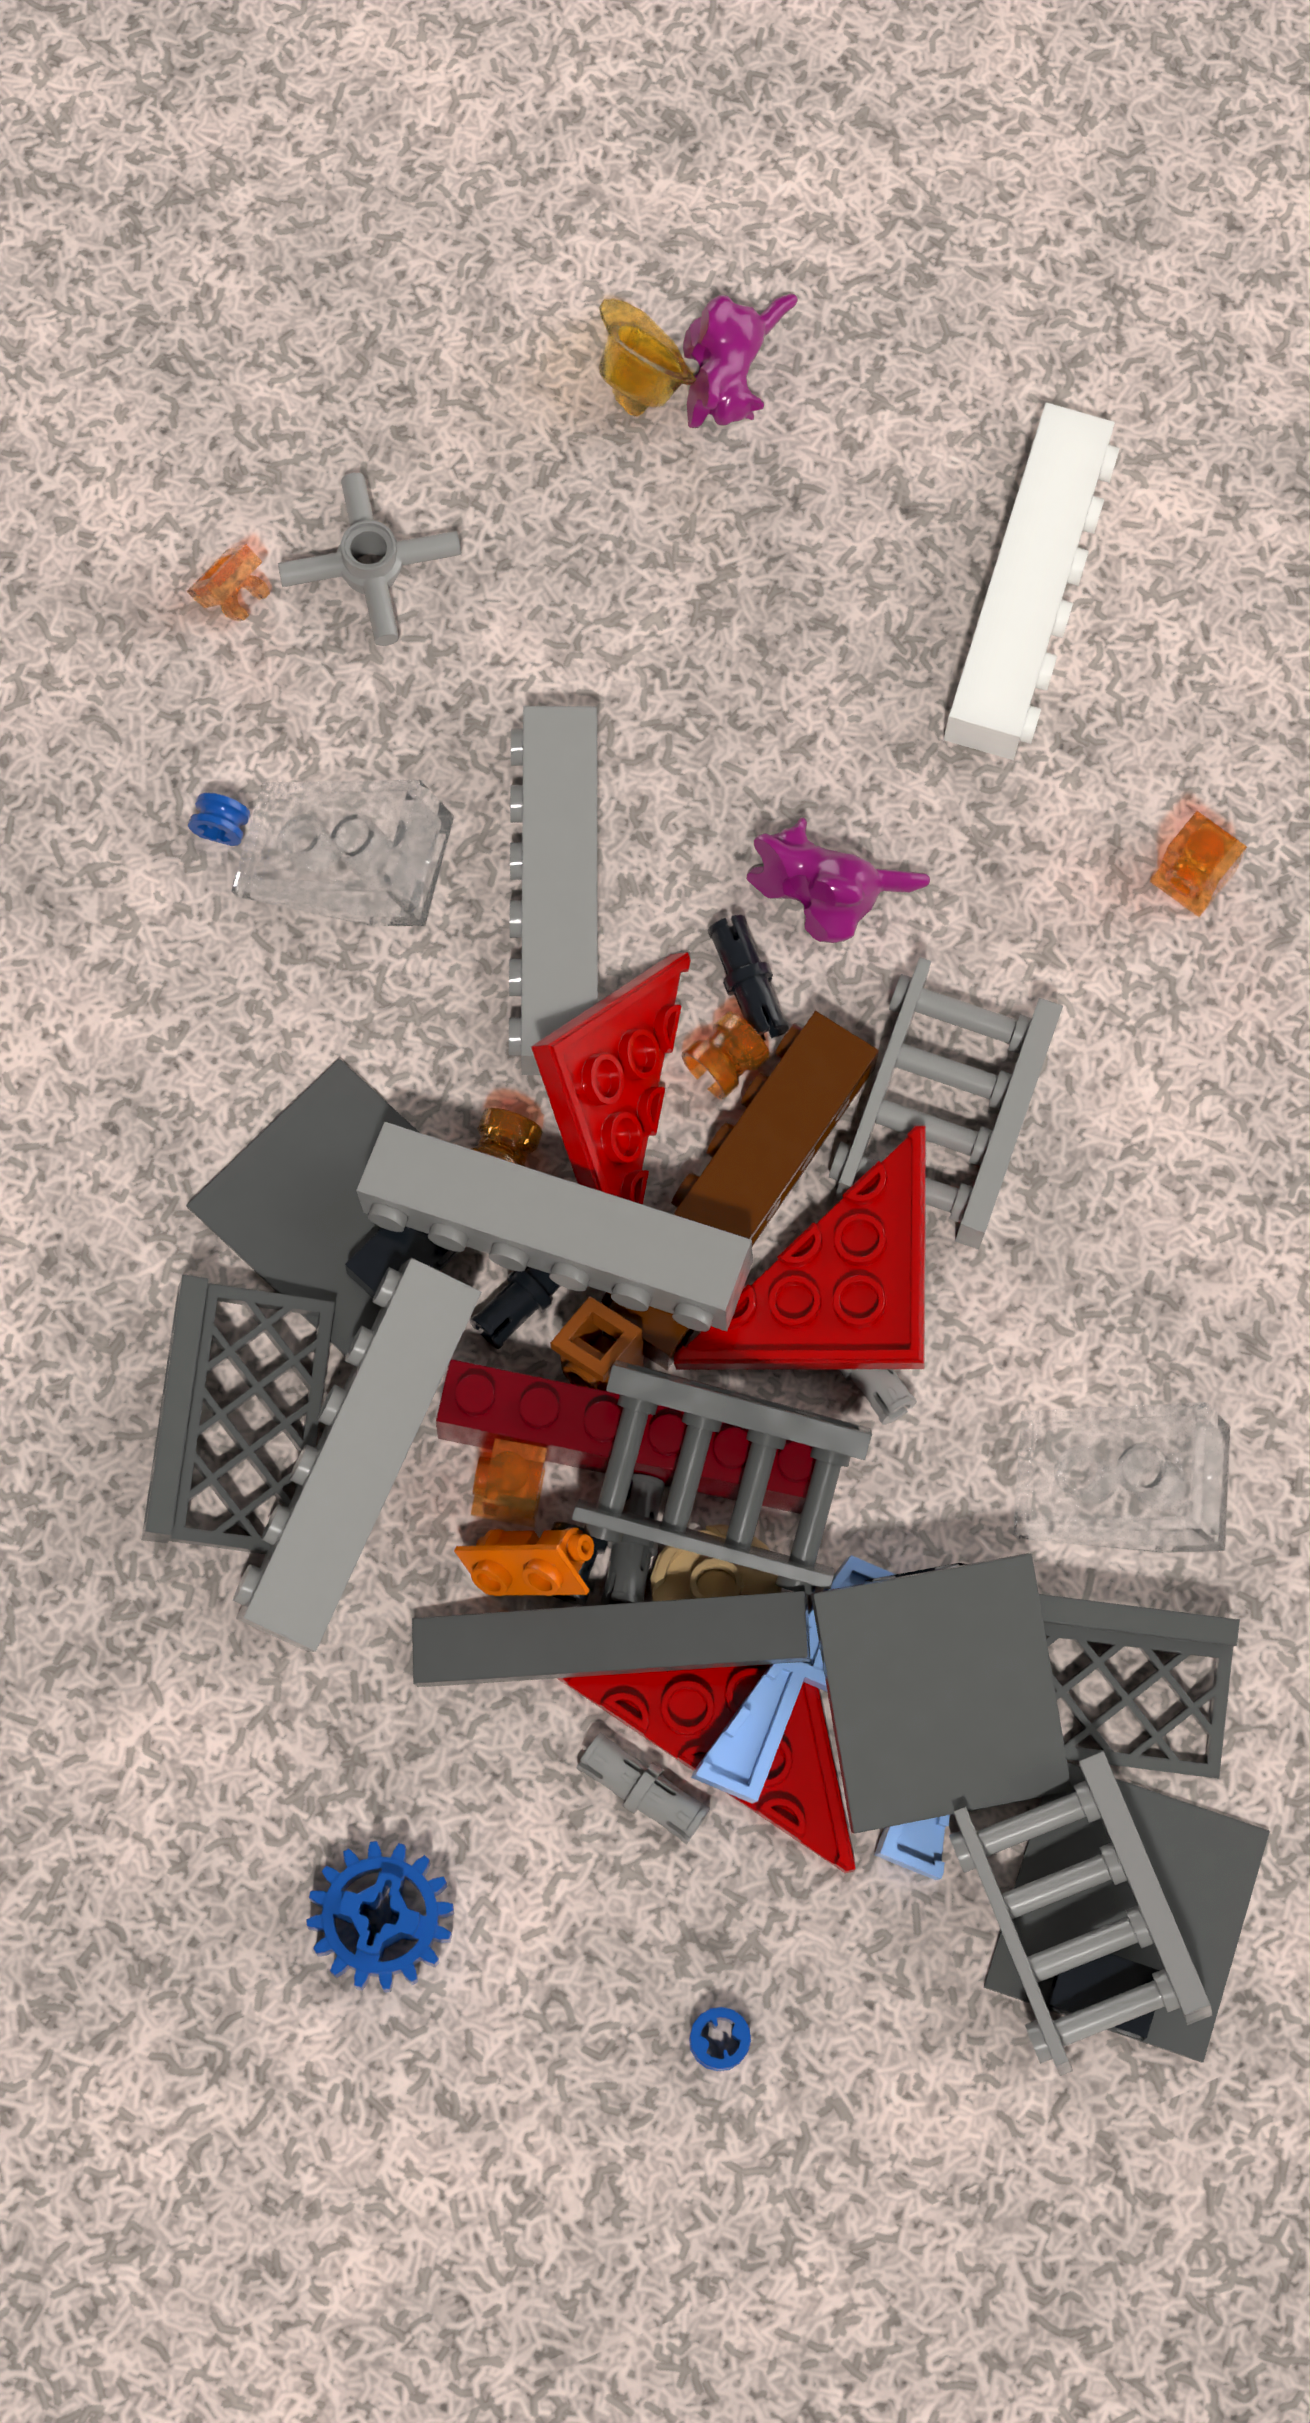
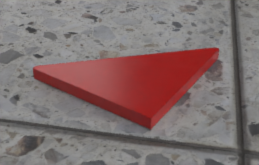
[531,952,691,1205]
[674,1126,926,1370]
[557,1664,856,1873]

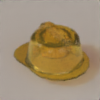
[599,298,696,417]

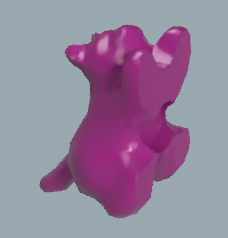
[683,293,798,428]
[746,817,930,943]

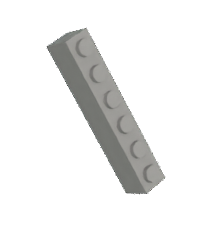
[509,706,598,1075]
[356,1122,753,1332]
[233,1258,482,1652]

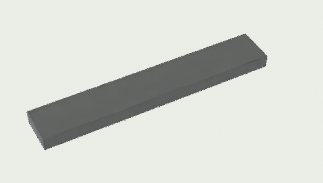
[412,1591,811,1687]

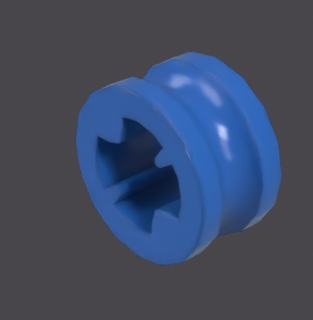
[188,793,250,846]
[689,2007,751,2071]

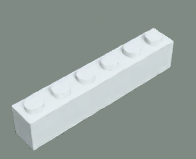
[943,403,1120,760]

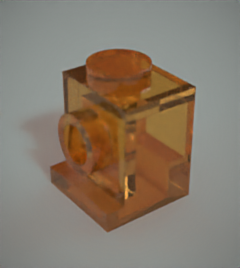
[1150,811,1247,918]
[471,1439,547,1528]

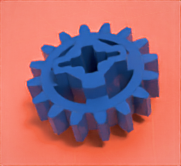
[306,1841,454,1993]

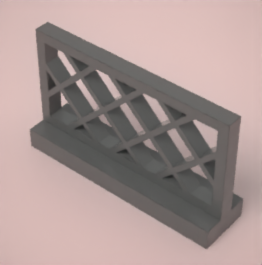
[141,1274,335,1554]
[1039,1594,1240,1779]

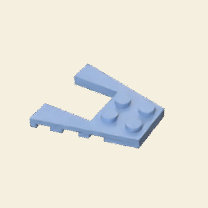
[691,1555,950,1880]

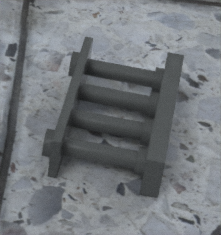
[572,1360,872,1595]

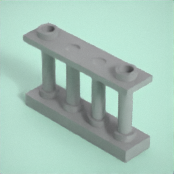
[829,957,1063,1250]
[949,1751,1212,2076]

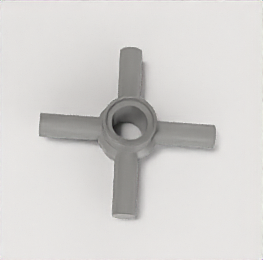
[278,473,461,646]

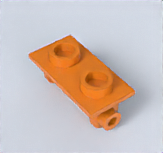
[454,1528,594,1596]

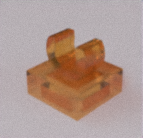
[187,544,270,622]

